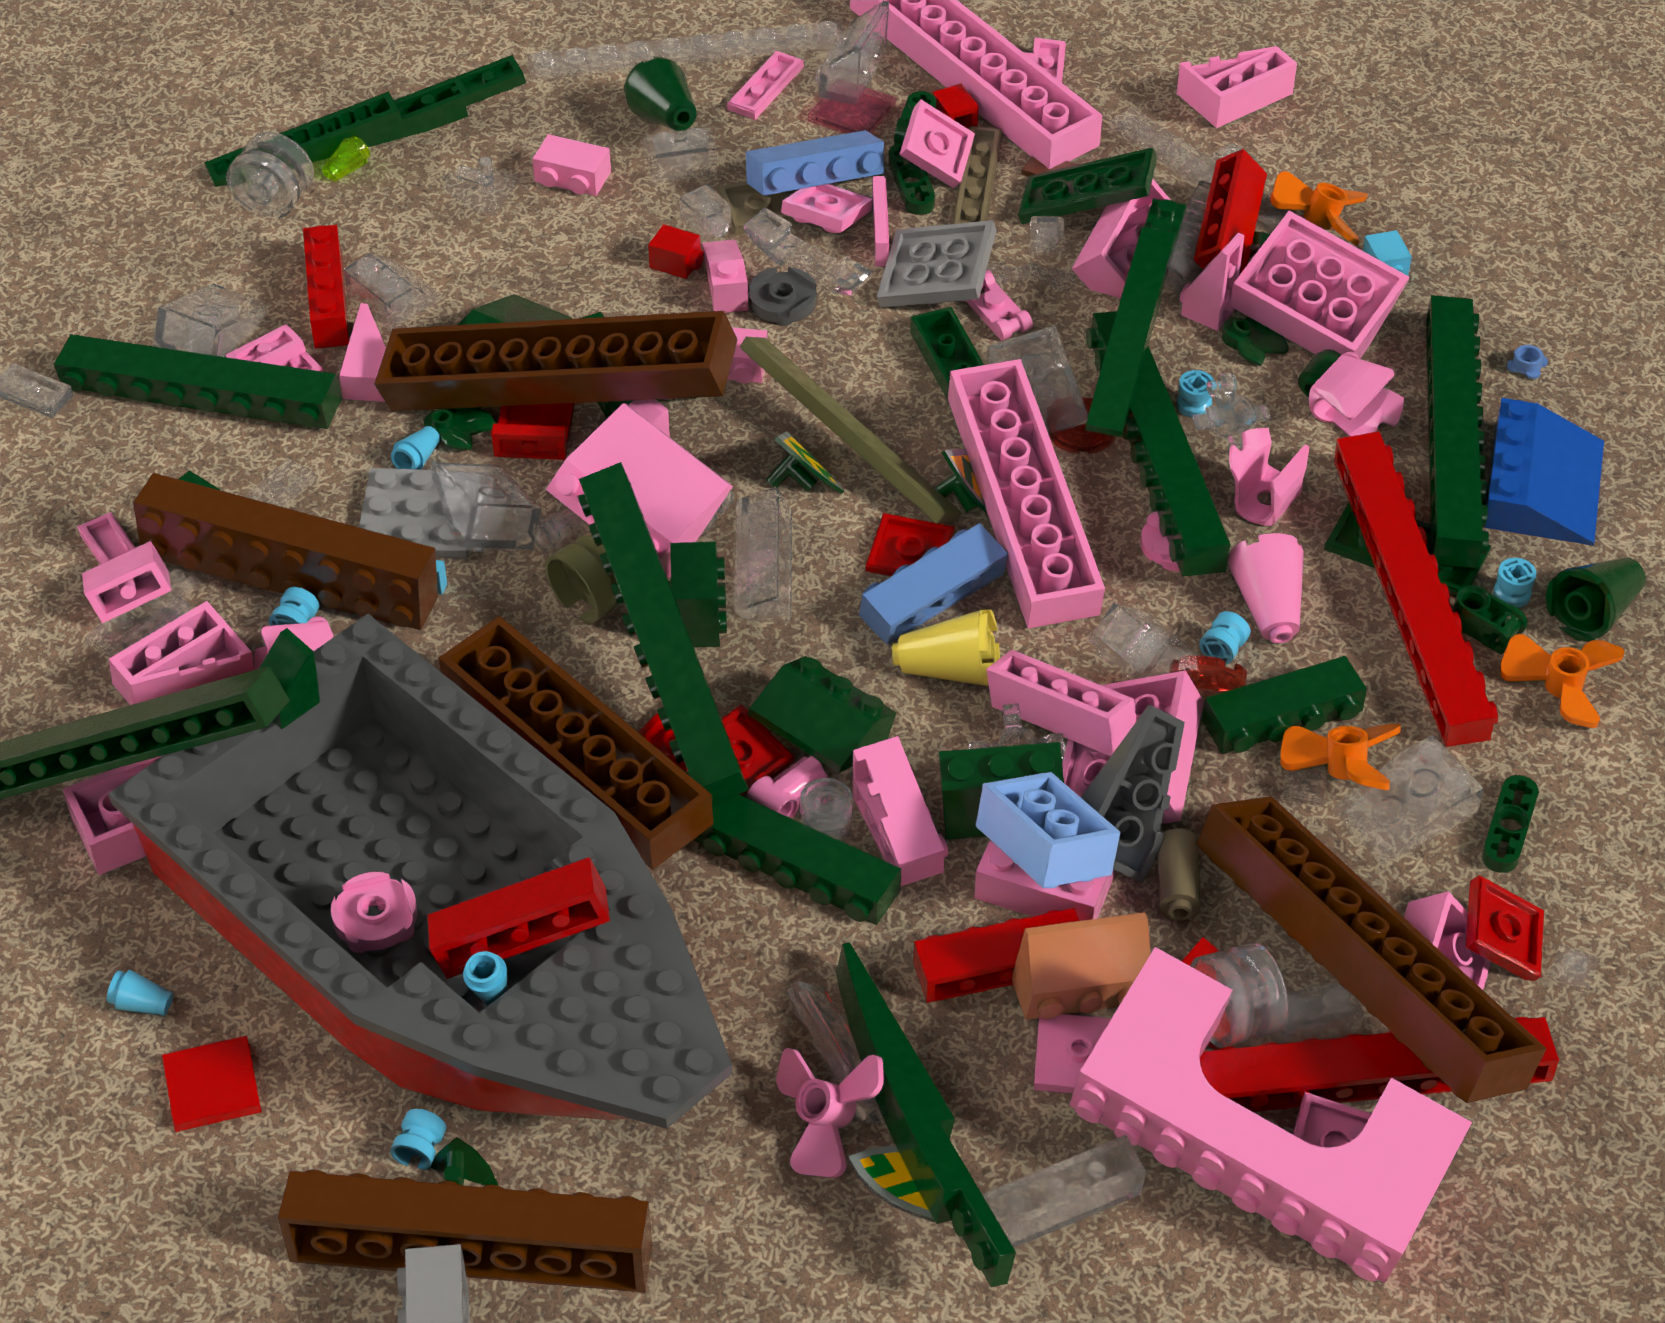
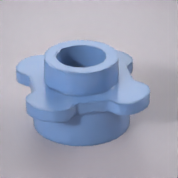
[1507,345,1548,379]

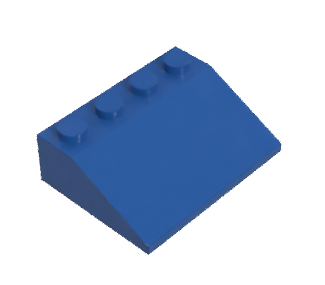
[1485,398,1604,546]

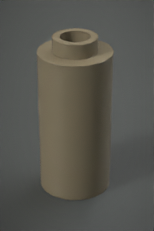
[1158,829,1200,921]

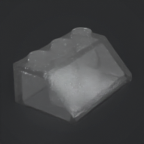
[815,0,890,105]

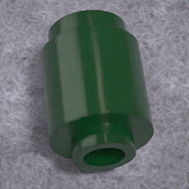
[1298,349,1341,397]

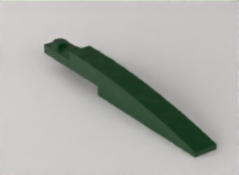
[204,55,526,187]
[1085,198,1187,437]
[836,942,1016,1287]

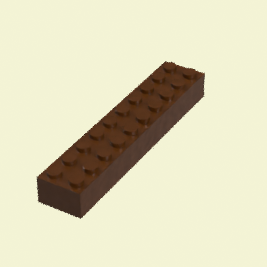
[374,311,738,411]
[1196,796,1547,1103]

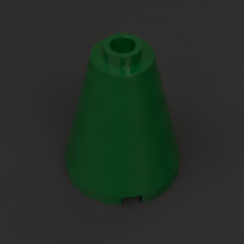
[624,56,697,131]
[1545,557,1646,642]

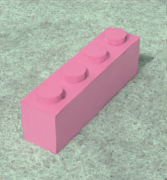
[986,649,1136,756]

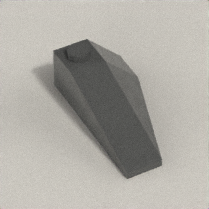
[1081,704,1185,883]

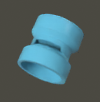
[1177,370,1215,418]
[1493,558,1536,608]
[269,587,319,626]
[1199,611,1251,665]
[390,1109,447,1170]

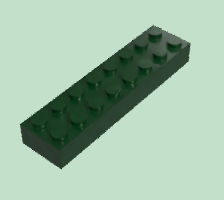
[910,307,984,403]

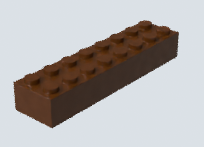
[133,473,438,630]
[438,616,713,870]
[278,1169,652,1293]

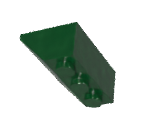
[747,656,897,773]
[939,742,1064,840]

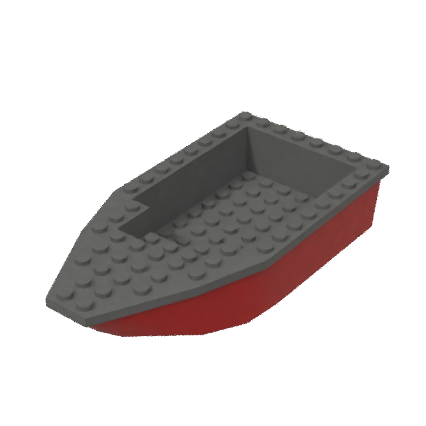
[108,614,732,1129]

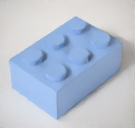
[976,772,1120,888]

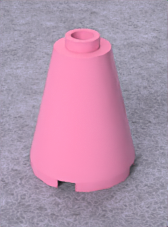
[1228,533,1304,644]

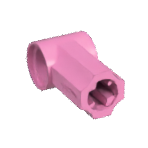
[746,756,828,818]

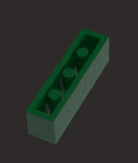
[1202,656,1367,754]

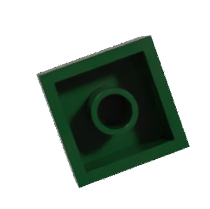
[670,541,727,648]

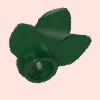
[1222,317,1289,366]
[424,407,496,450]

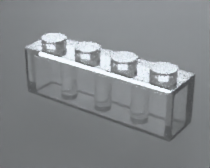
[982,1135,1147,1248]

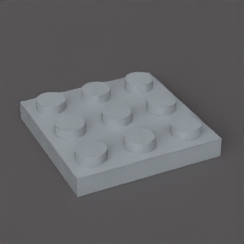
[876,220,997,308]
[359,468,480,559]

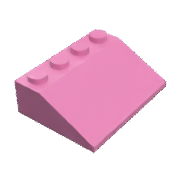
[1230,211,1409,358]
[546,403,733,578]
[1062,670,1204,824]

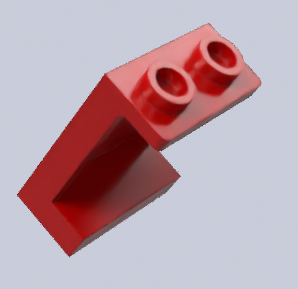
[491,403,575,460]

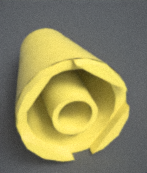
[892,609,1000,686]

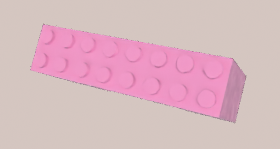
[1069,947,1472,1283]

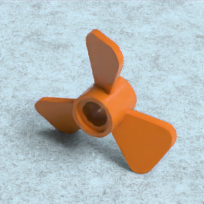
[1270,171,1368,246]
[1500,634,1625,728]
[1280,723,1401,790]

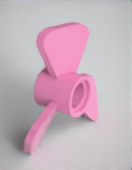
[776,1048,884,1178]

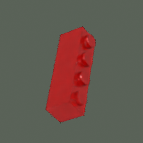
[1193,149,1267,275]
[303,224,349,349]
[428,857,610,979]
[913,908,1079,1003]

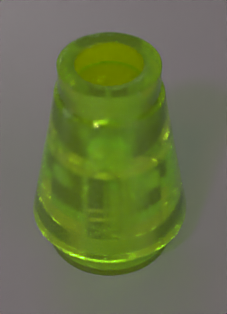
[322,136,371,182]

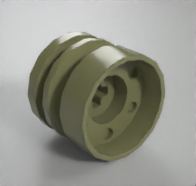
[545,530,617,624]

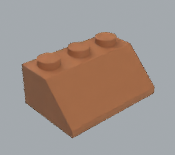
[1011,912,1151,1020]

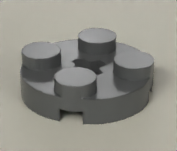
[748,267,817,326]

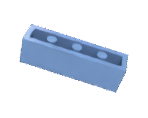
[746,130,884,196]
[859,523,1008,645]

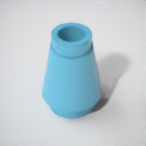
[391,426,440,469]
[463,951,507,1007]
[106,969,174,1016]

